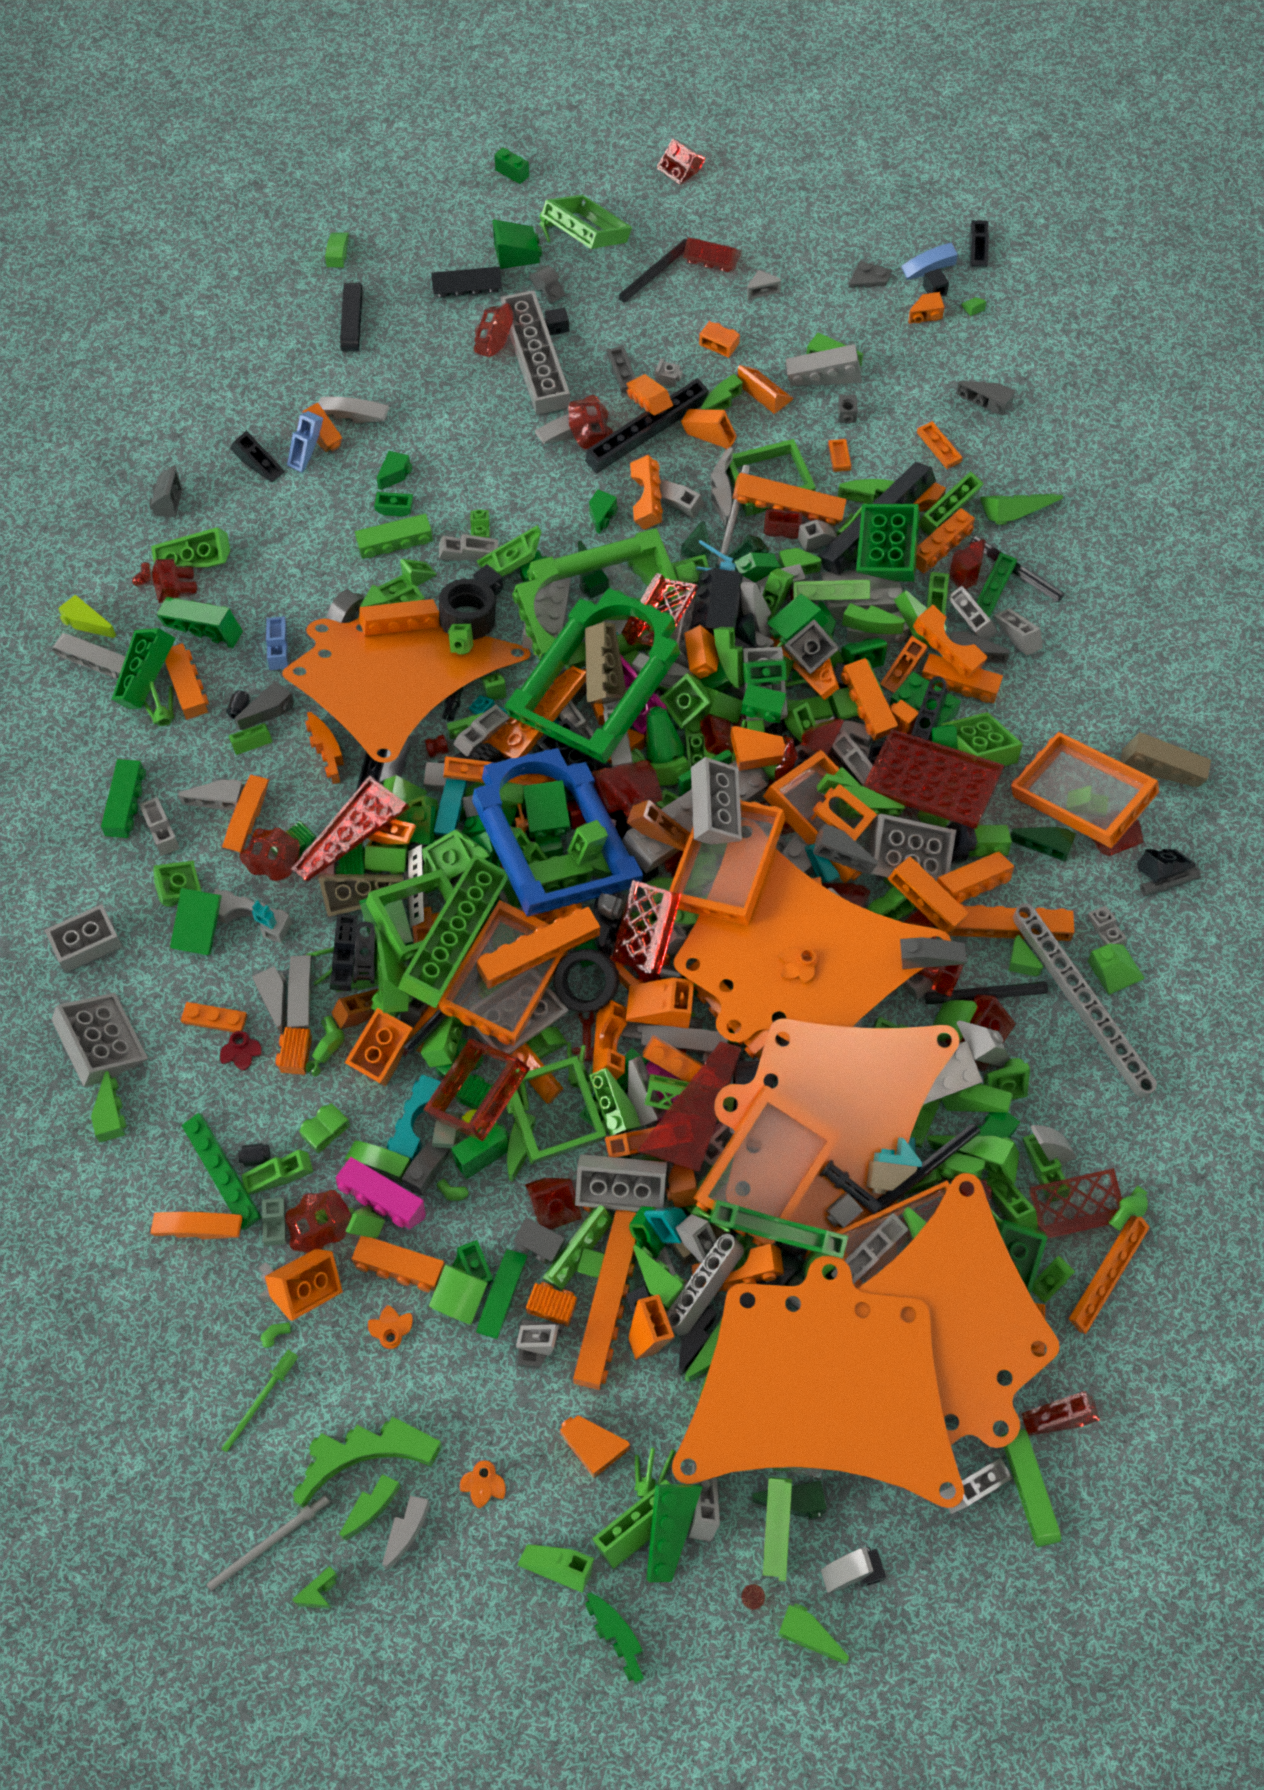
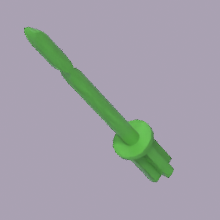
[221,1349,299,1453]

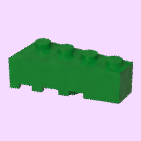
[156,597,243,649]
[111,628,176,709]

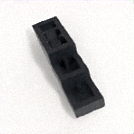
[330,914,358,991]

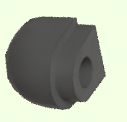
[598,893,626,920]

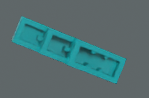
[434,778,468,836]

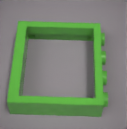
[541,194,632,249]
[726,439,816,517]
[366,869,453,964]
[502,1056,608,1165]

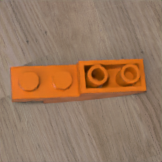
[305,712,344,784]

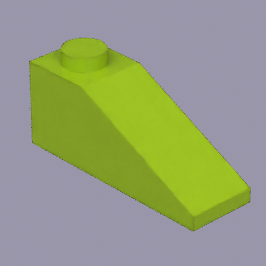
[58,595,116,638]

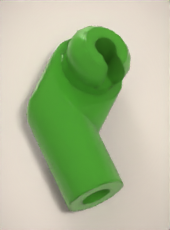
[436,1179,468,1201]
[260,1322,291,1348]

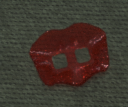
[473,303,514,357]
[568,394,613,449]
[766,735,798,791]
[239,828,300,881]
[285,1189,352,1253]

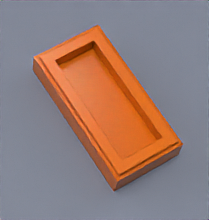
[828,439,851,472]

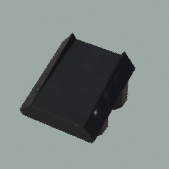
[945,810,978,863]
[1137,848,1196,883]

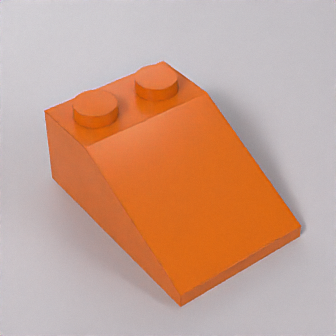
[345,1008,414,1087]

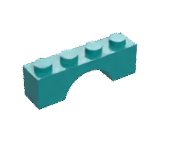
[387,1074,447,1163]

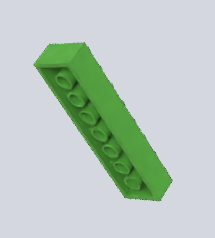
[398,854,508,1008]

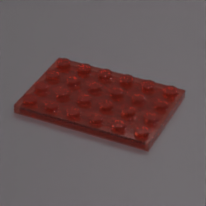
[863,729,1004,829]

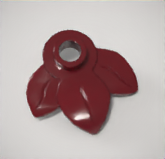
[220,1031,262,1071]

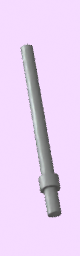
[717,465,750,566]
[207,1495,330,1591]

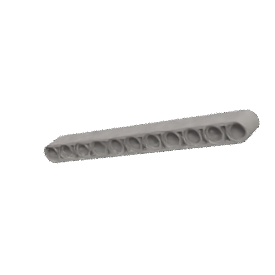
[1013,903,1157,1098]

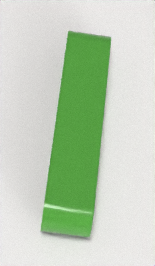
[1001,1429,1061,1548]

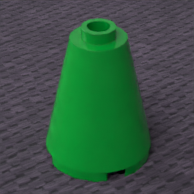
[646,706,685,764]

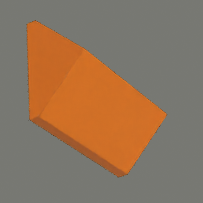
[737,365,794,414]

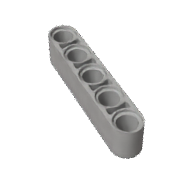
[52,633,126,679]
[666,1234,744,1335]

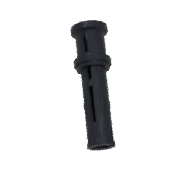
[819,1160,882,1214]

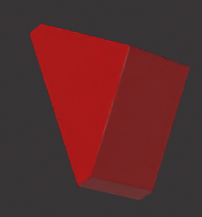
[566,800,586,829]

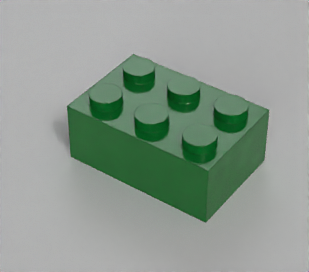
[889,672,961,729]
[999,1219,1048,1294]

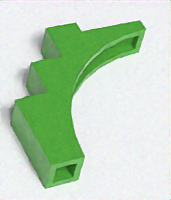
[293,1416,442,1508]

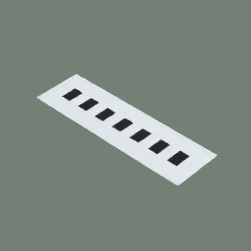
[408,844,424,928]

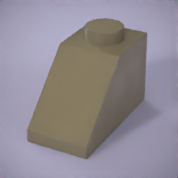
[866,1161,917,1194]

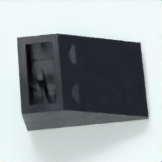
[594,893,627,957]

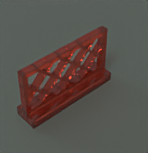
[621,573,698,646]
[611,880,681,974]
[1029,1168,1130,1239]

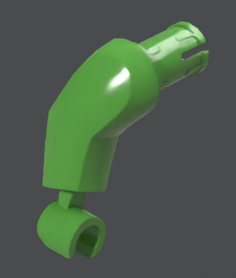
[305,1016,345,1077]
[1108,1186,1148,1231]

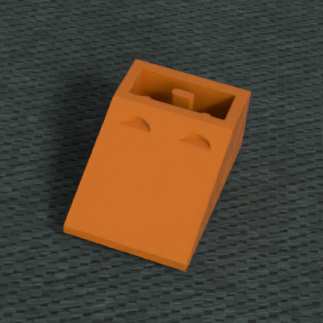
[626,978,694,1029]

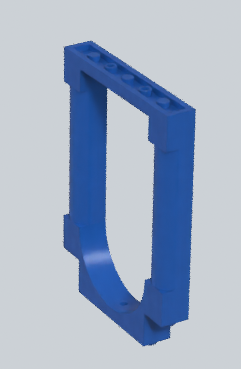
[472,748,643,917]

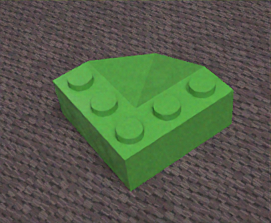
[941,712,1023,775]

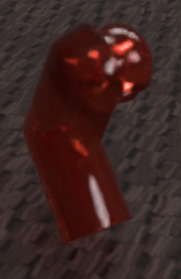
[132,562,151,587]

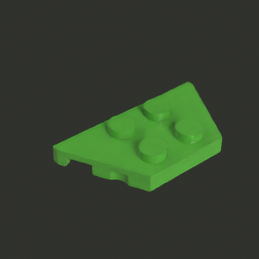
[477,525,542,577]
[422,829,492,894]

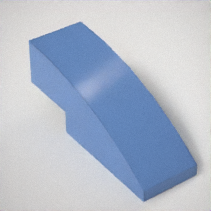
[901,243,958,280]
[287,411,323,473]
[266,616,289,670]

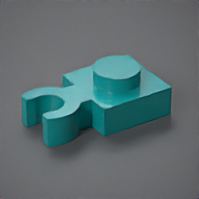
[252,900,277,929]

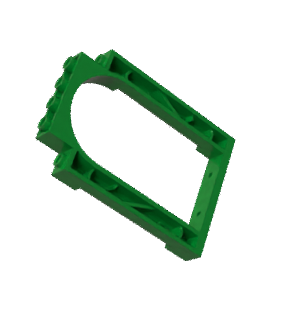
[504,588,680,764]

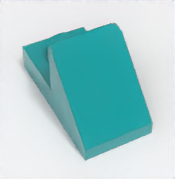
[874,1138,922,1167]

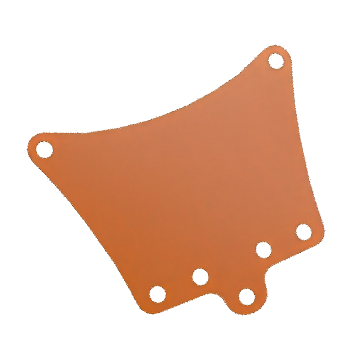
[282,617,531,763]
[674,820,951,1042]
[714,1018,959,1281]
[855,1173,1060,1448]
[672,1256,964,1508]

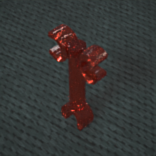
[572,1011,595,1062]

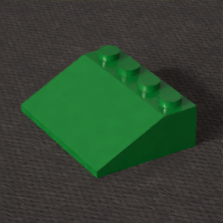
[856,504,920,582]

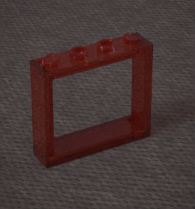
[423,1038,530,1142]

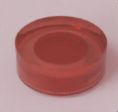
[741,1584,765,1610]

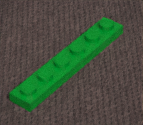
[181,1113,262,1230]

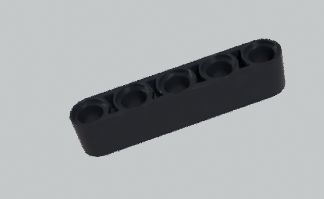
[340,283,363,351]
[903,676,949,771]

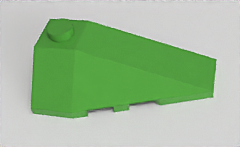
[980,494,1063,525]
[151,527,230,568]
[926,1135,1019,1185]

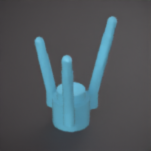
[696,540,736,571]

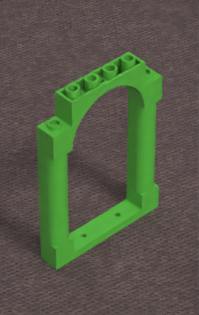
[512,528,683,670]

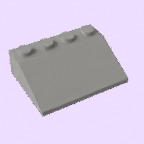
[821,571,902,619]
[869,814,956,882]
[468,968,569,1060]
[51,992,148,1087]

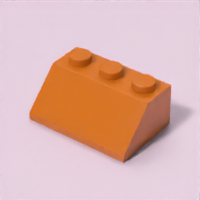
[265,1249,343,1321]

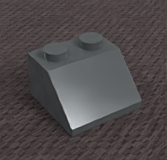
[149,466,183,518]
[783,620,840,674]

